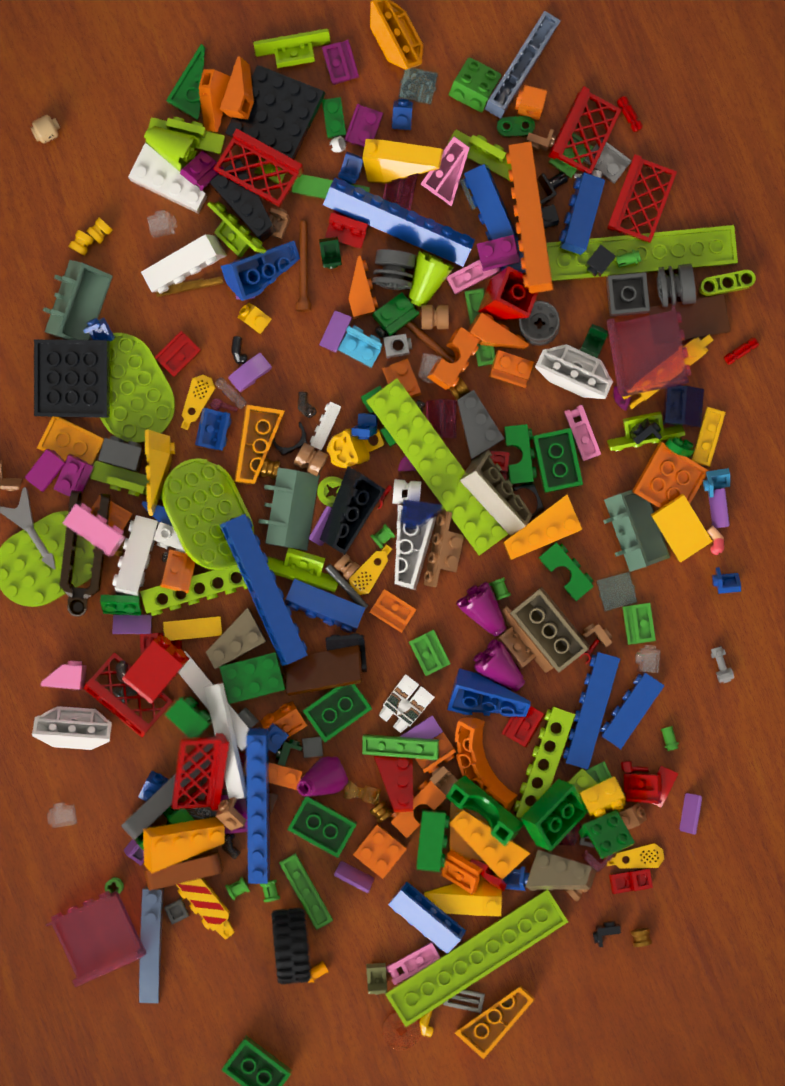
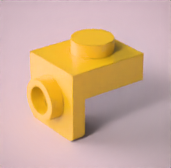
[238,303,271,334]

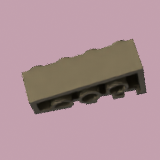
[460,449,532,536]

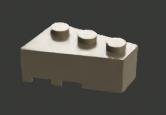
[206,608,267,669]
[526,850,596,891]

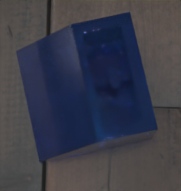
[663,384,704,427]

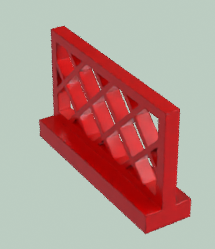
[548,86,622,175]
[214,128,304,207]
[607,154,677,243]
[83,652,173,738]
[171,733,229,810]

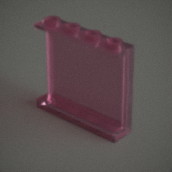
[607,306,691,397]
[46,890,147,987]

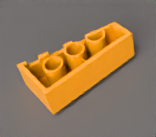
[234,405,285,485]
[503,495,582,560]
[449,809,530,880]
[143,817,225,874]
[455,986,535,1059]

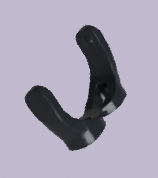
[272,421,308,456]
[513,483,544,518]

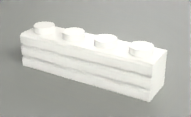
[310,402,342,451]

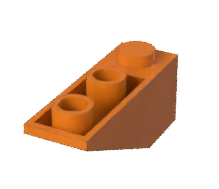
[220,56,254,120]
[199,69,231,132]
[348,256,378,319]
[468,313,529,350]

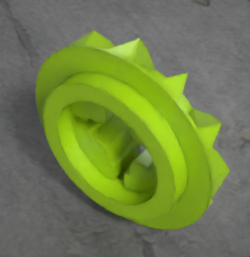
[317,476,342,507]

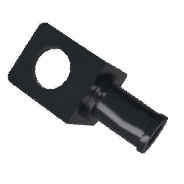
[538,171,568,206]

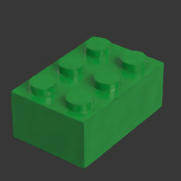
[533,428,583,493]
[220,652,286,704]
[303,684,372,742]
[165,696,212,738]
[521,779,588,851]
[287,796,357,858]
[416,808,449,872]
[222,1035,292,1086]

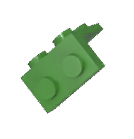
[448,58,501,113]

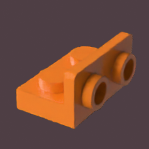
[260,701,308,738]
[415,732,456,774]

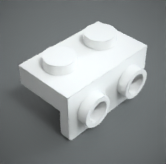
[153,522,186,553]

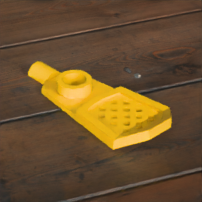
[181,375,215,430]
[349,544,392,595]
[606,843,664,869]

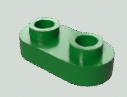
[497,116,535,137]
[665,436,695,457]

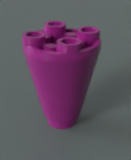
[456,582,506,636]
[473,639,525,692]
[297,756,348,796]

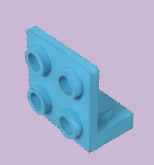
[338,325,382,368]

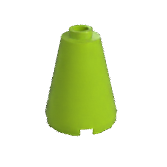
[144,126,200,172]
[409,251,454,307]

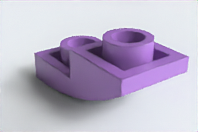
[228,353,272,392]
[399,716,443,739]

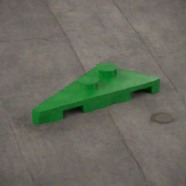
[166,44,206,121]

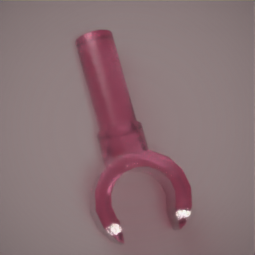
[210,398,238,412]

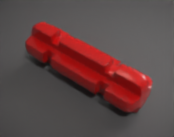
[617,96,643,132]
[724,337,759,365]

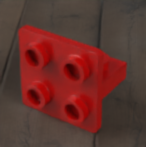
[325,210,369,249]

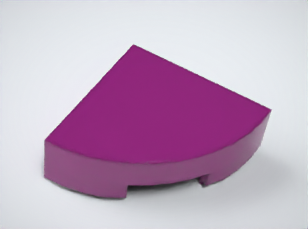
[613,386,631,411]
[398,455,416,471]

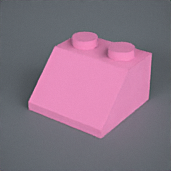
[41,661,87,690]

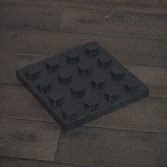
[225,65,326,160]
[34,339,110,418]

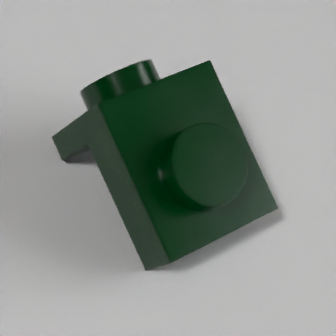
[319,237,342,269]
[580,324,609,358]
[275,739,303,766]

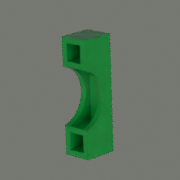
[446,775,524,846]

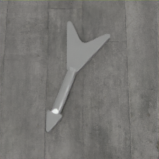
[0,487,56,570]

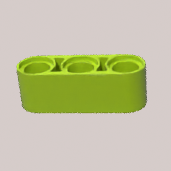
[699,270,756,297]

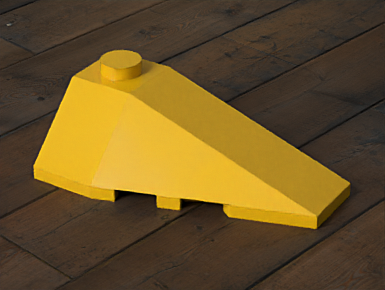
[362,139,443,184]
[145,430,175,516]
[424,875,502,916]

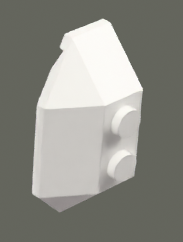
[535,344,613,399]
[32,706,112,750]

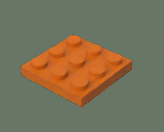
[632,442,709,509]

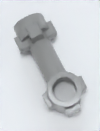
[711,646,734,683]

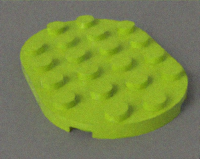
[100,333,175,443]
[162,458,254,570]
[0,511,105,607]

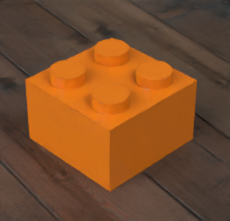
[353,823,407,879]

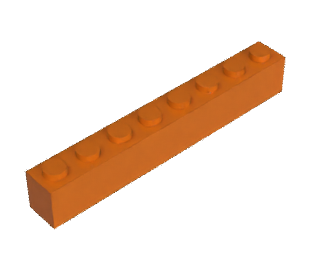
[506,141,553,293]

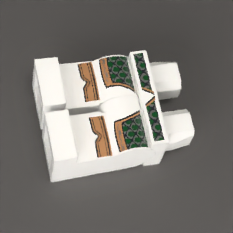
[379,674,434,733]

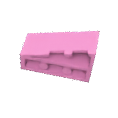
[421,136,469,206]
[63,503,126,556]

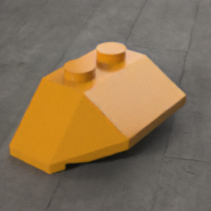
[370,0,423,70]

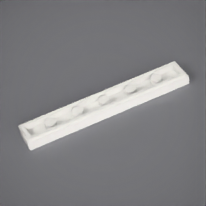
[179,651,249,751]
[204,683,247,799]

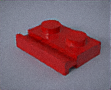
[154,331,201,378]
[502,706,546,748]
[624,773,662,804]

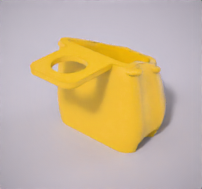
[327,429,384,468]

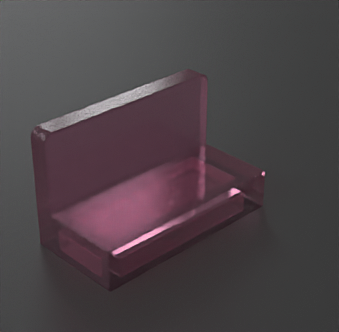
[383,173,418,211]
[426,399,456,439]
[581,850,614,873]

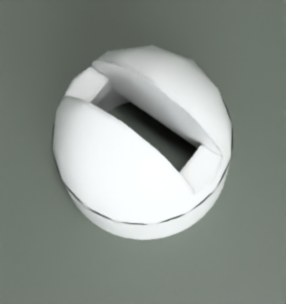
[330,136,346,153]

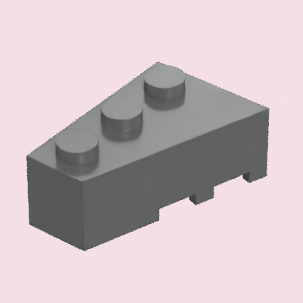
[457,390,504,460]

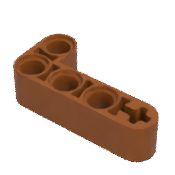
[144,852,223,890]

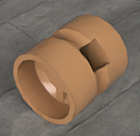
[421,305,449,330]
[293,443,328,476]

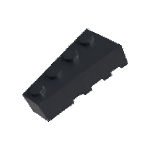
[210,159,276,243]
[320,466,385,555]

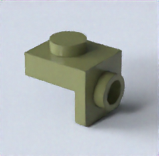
[366,963,387,995]

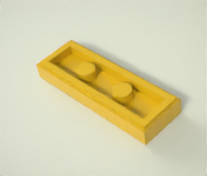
[691,406,726,467]
[163,616,222,641]

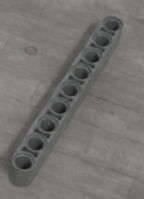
[121,707,259,840]

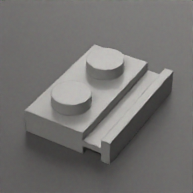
[584,139,631,184]

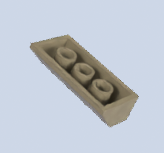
[510,587,590,673]

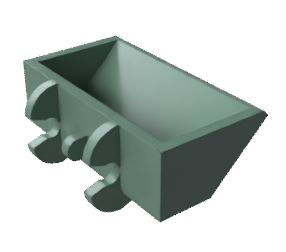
[42,260,113,340]
[258,467,320,551]
[603,490,670,572]

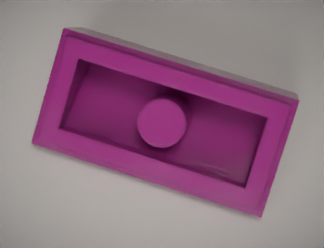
[25,449,66,492]

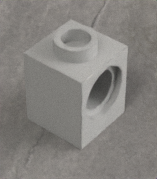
[383,334,412,358]

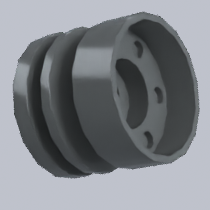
[372,249,416,290]
[657,263,696,307]
[519,301,560,346]

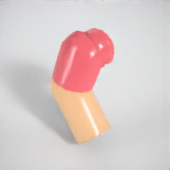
[706,526,724,555]

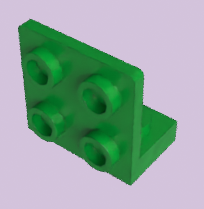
[578,809,635,859]

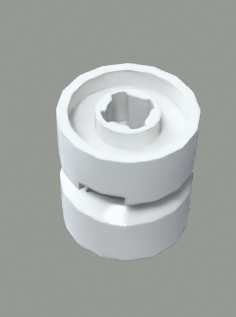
[392,479,421,506]

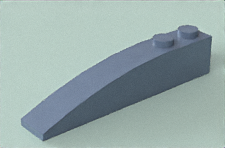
[485,11,561,119]
[139,886,164,1003]

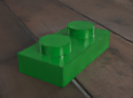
[322,97,346,139]

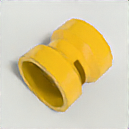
[86,217,113,244]
[68,230,94,256]

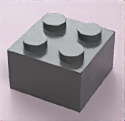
[606,272,650,317]
[98,435,145,472]

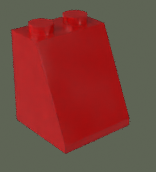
[478,266,538,320]
[122,634,190,704]

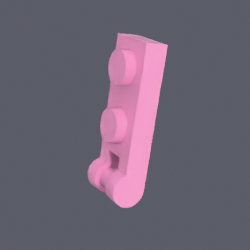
[446,260,501,294]
[564,405,601,461]
[386,942,441,985]

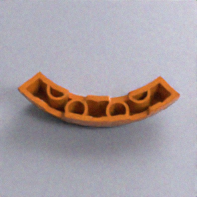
[455,717,518,812]

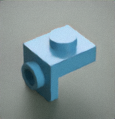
[703,468,730,498]

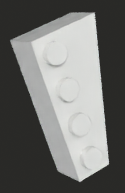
[128,143,207,214]
[141,234,227,294]
[395,505,437,590]
[113,515,159,597]

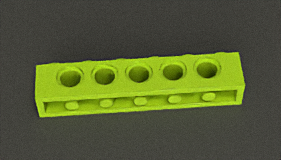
[140,565,248,616]
[513,706,575,818]

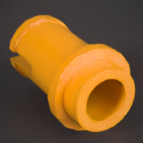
[308,961,329,983]

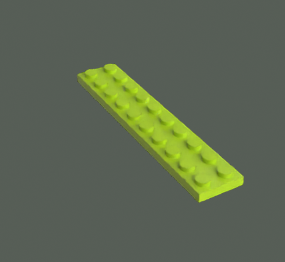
[547,225,738,282]
[366,378,508,556]
[385,890,568,1027]

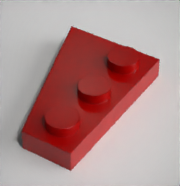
[374,756,413,812]

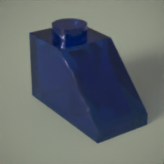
[401,500,444,529]

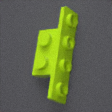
[253,29,331,68]
[148,117,225,154]
[447,130,514,182]
[207,202,266,257]
[607,411,685,451]
[90,461,163,500]
[267,548,338,592]

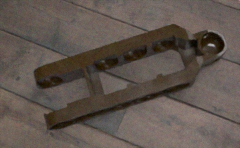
[59,490,111,617]

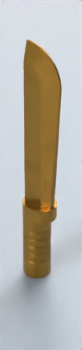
[156,276,224,297]

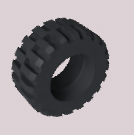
[271,908,311,985]

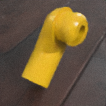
[419,1010,434,1037]

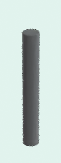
[325,564,369,609]

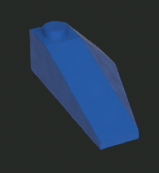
[221,241,300,301]
[447,668,531,717]

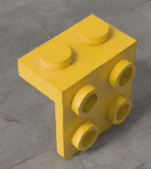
[580,776,626,821]

